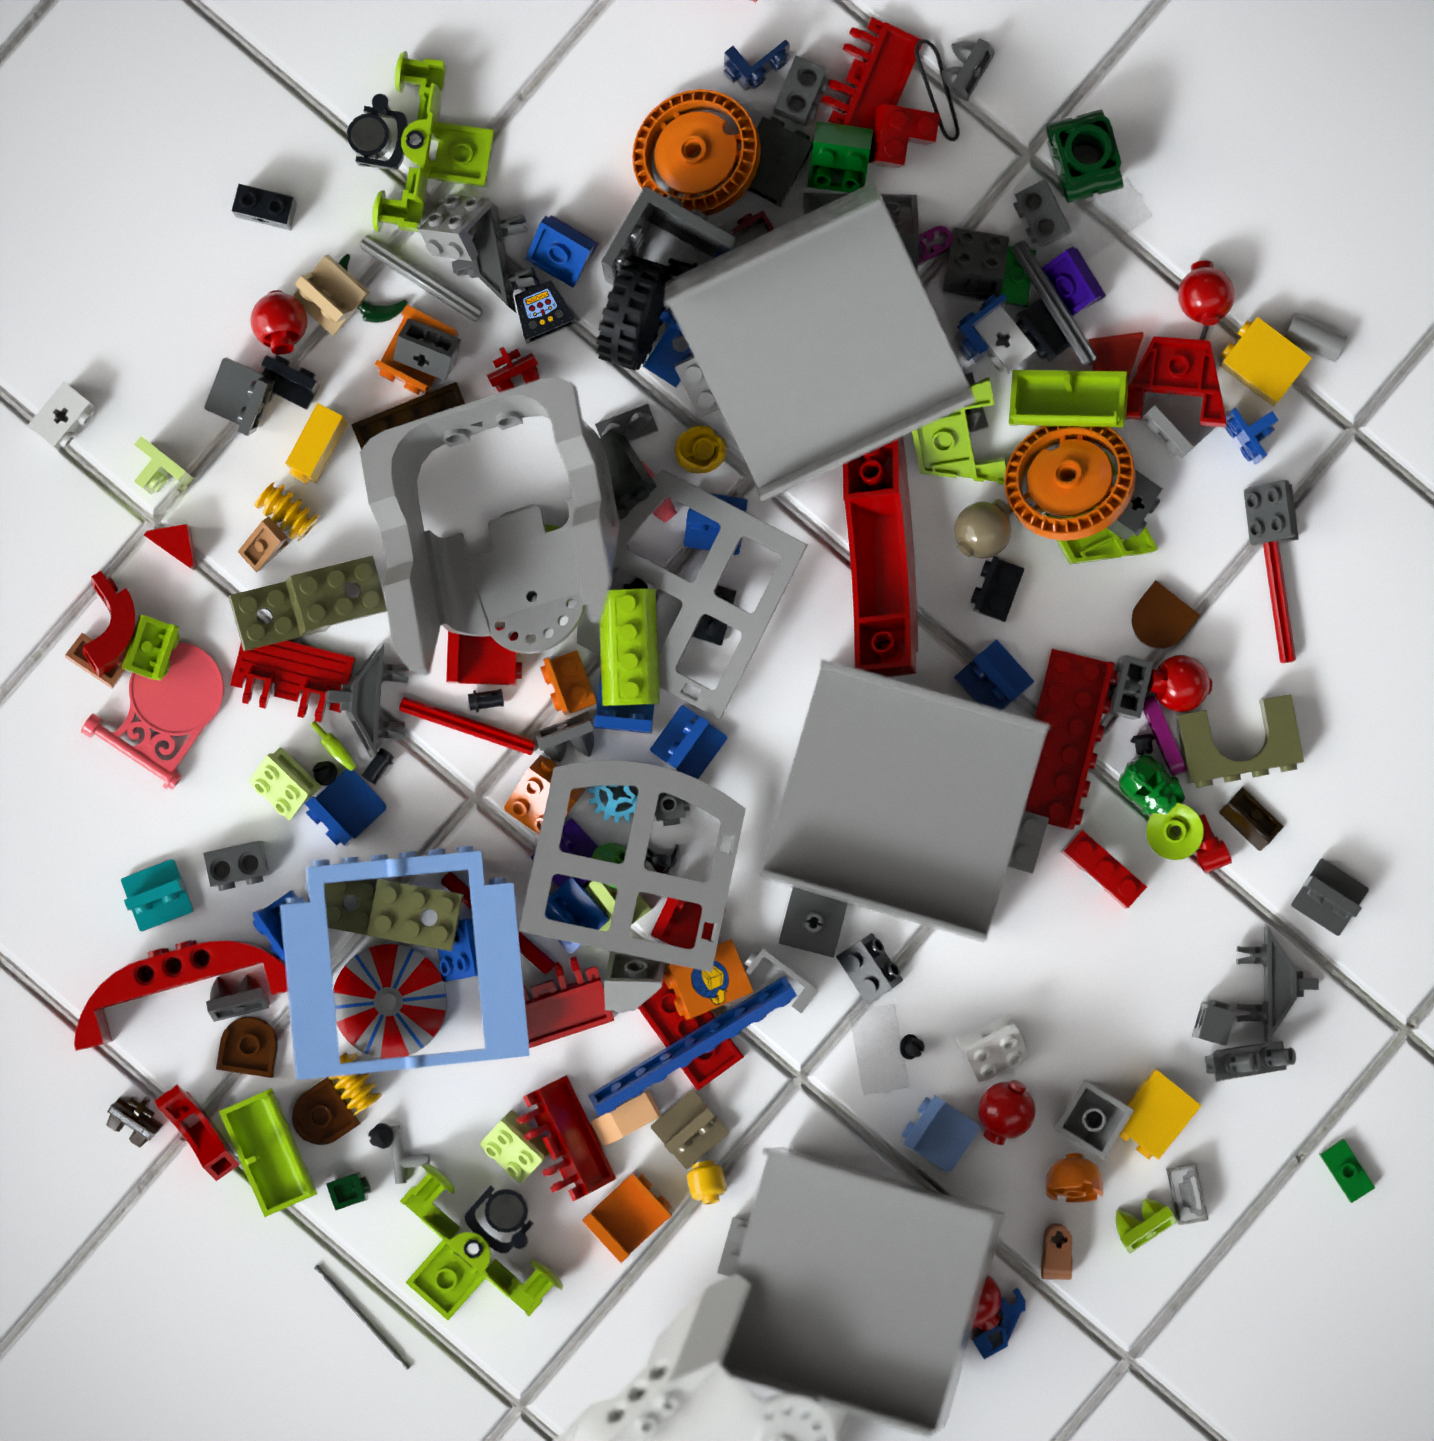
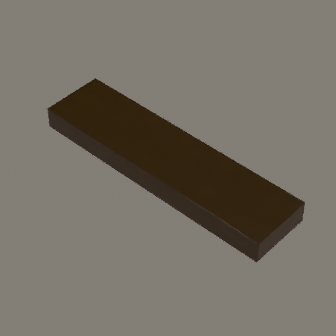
[351,382,466,450]

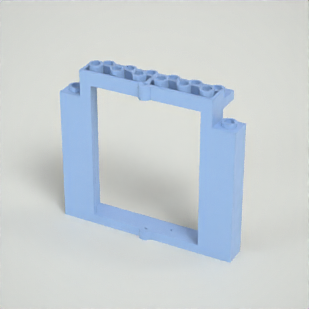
[280,846,530,1080]

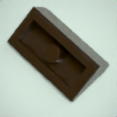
[1219,787,1284,851]

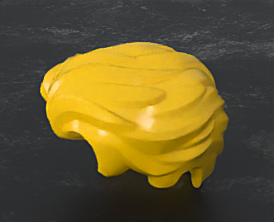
[674,426,727,474]

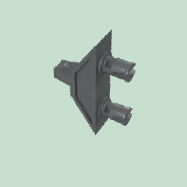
[451,202,537,314]
[325,643,409,758]
[1236,926,1319,1042]
[1205,1041,1296,1082]

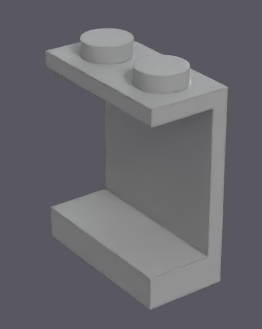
[744,948,819,1013]

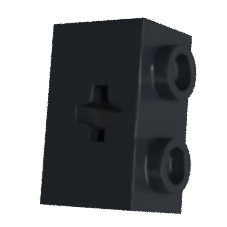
[231,183,298,231]

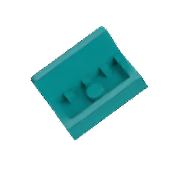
[121,859,194,932]

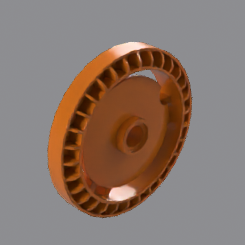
[632,89,761,216]
[1004,426,1136,541]

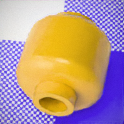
[687,1160,727,1205]

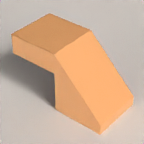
[590,1091,662,1147]

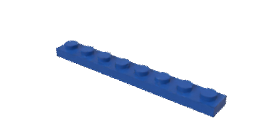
[588,976,797,1117]

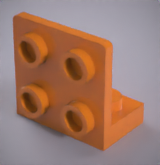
[540,650,597,716]

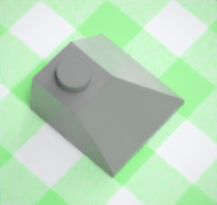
[604,951,666,1013]

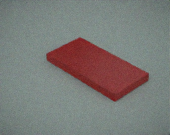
[638,972,744,1091]

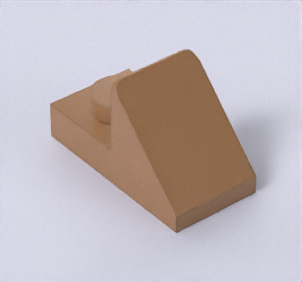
[237,516,288,573]

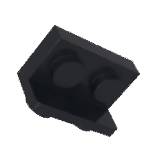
[970,556,1025,623]

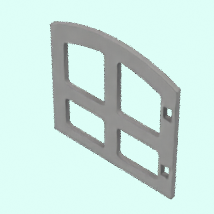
[577,469,808,719]
[519,760,746,972]

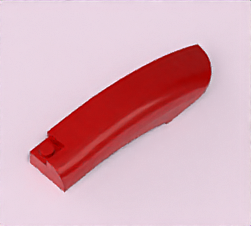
[842,436,918,679]

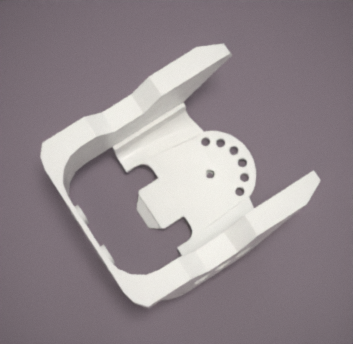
[554,1274,851,1441]

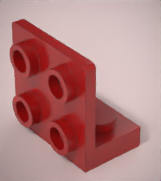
[650,897,726,949]

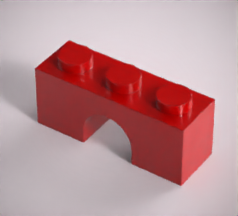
[1061,829,1147,909]

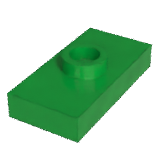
[1000,245,1036,307]
[1319,1139,1375,1204]

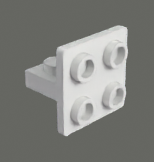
[958,1015,1029,1082]

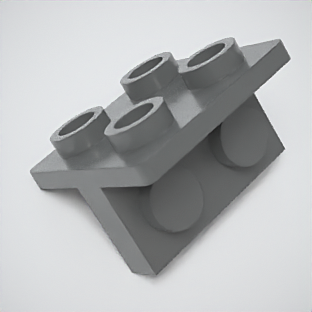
[1244,480,1299,546]
[1291,858,1369,936]

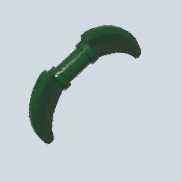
[338,254,408,323]

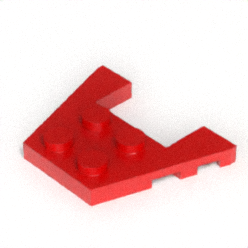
[1126,336,1227,428]

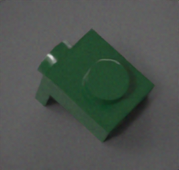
[326,1171,371,1211]

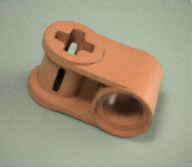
[1041,1223,1073,1280]

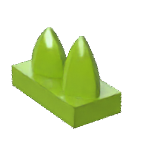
[1115,1198,1177,1254]

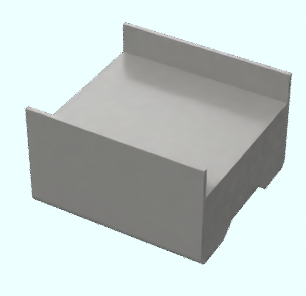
[664,182,975,502]
[759,659,1049,943]
[717,1147,1005,1438]

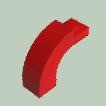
[83,571,135,677]
[154,1084,240,1182]

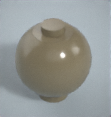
[954,499,1013,559]

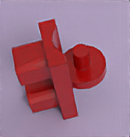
[486,346,540,393]

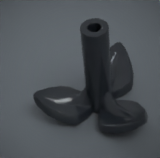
[645,844,679,875]

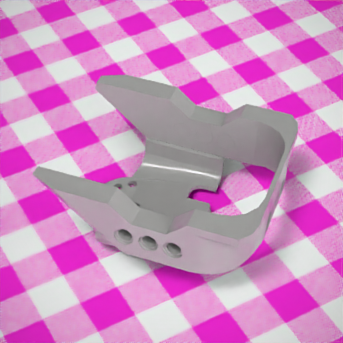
[360,377,620,676]

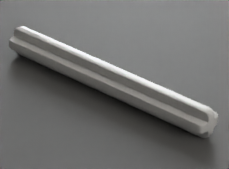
[360,235,483,322]

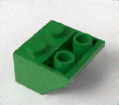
[807,121,873,193]

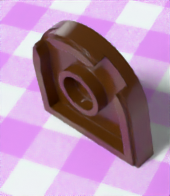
[1131,580,1200,649]
[216,1016,278,1078]
[292,1077,361,1145]

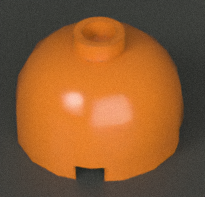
[1046,1153,1104,1203]

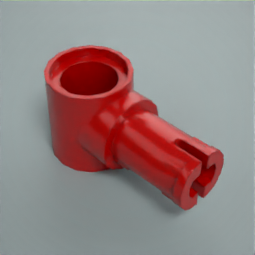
[1196,814,1232,874]

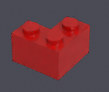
[868,104,940,168]

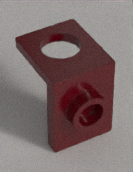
[731,210,775,238]

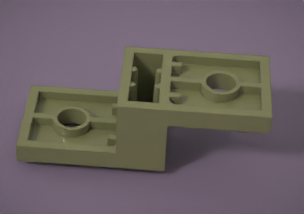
[229,555,387,652]
[324,879,464,951]

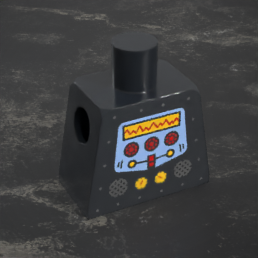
[515,275,576,344]

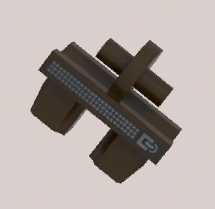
[106,1096,163,1148]

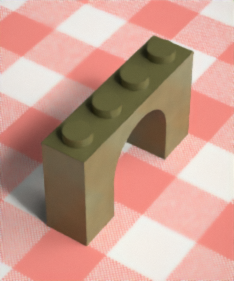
[1175,694,1304,788]

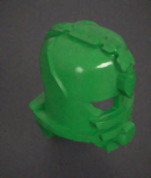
[1119,754,1185,815]

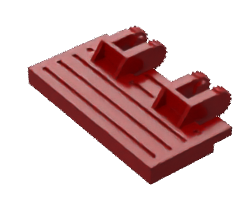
[820,17,922,142]
[230,641,356,723]
[522,956,614,1048]
[516,1075,617,1202]

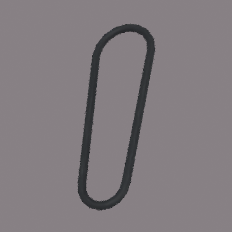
[915,39,960,141]

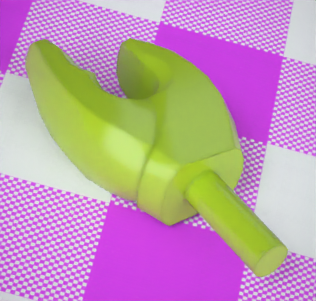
[310,721,356,771]

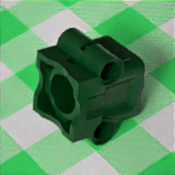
[1046,109,1124,203]

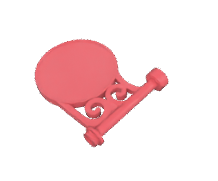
[81,642,224,790]

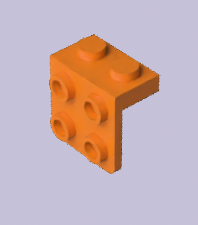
[504,755,587,835]

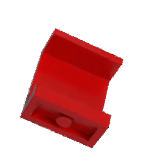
[446,628,523,686]

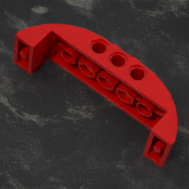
[74,940,288,1051]

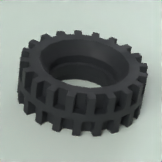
[597,255,672,371]

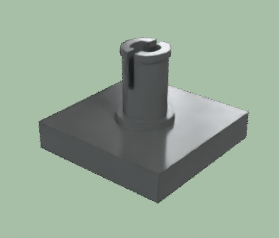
[778,888,848,958]

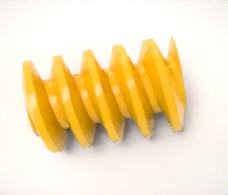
[254,482,319,541]
[329,1052,382,1116]

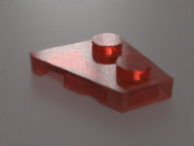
[1088,332,1144,381]

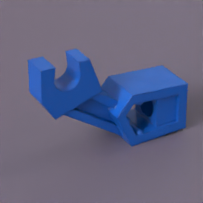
[972,1287,1026,1359]

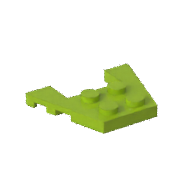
[912,377,1006,485]
[1043,452,1158,565]

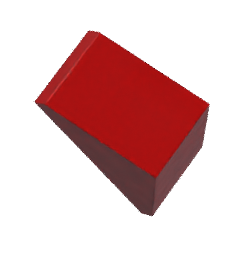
[144,524,197,571]

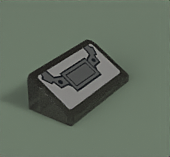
[1166,1162,1209,1225]

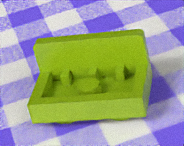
[121,614,180,681]

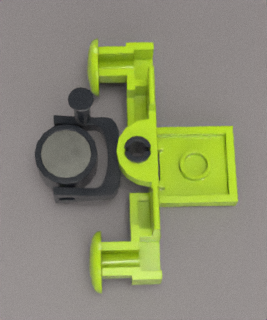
[347,51,495,233]
[399,1163,563,1321]

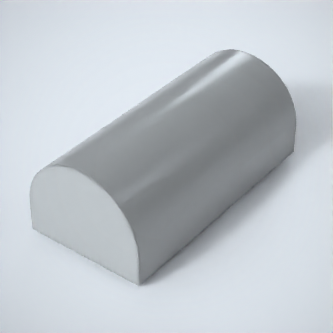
[1284,312,1348,362]

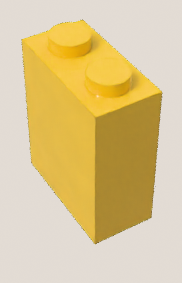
[1219,316,1312,407]
[285,403,349,484]
[1119,1068,1202,1160]

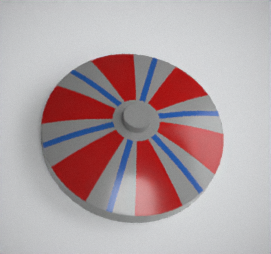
[333,944,448,1059]

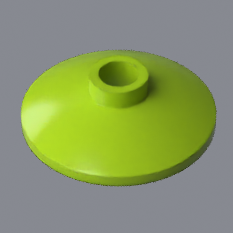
[1146,803,1204,860]

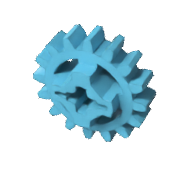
[587,785,639,824]

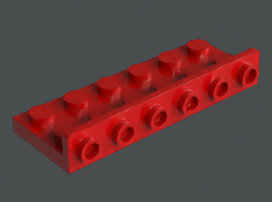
[1024,648,1118,830]

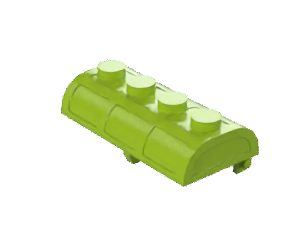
[1008,370,1128,428]
[599,589,660,706]
[219,1088,318,1218]

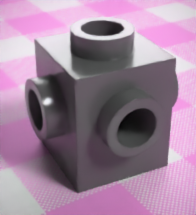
[654,793,690,826]

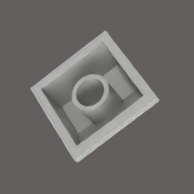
[1054,1080,1134,1160]

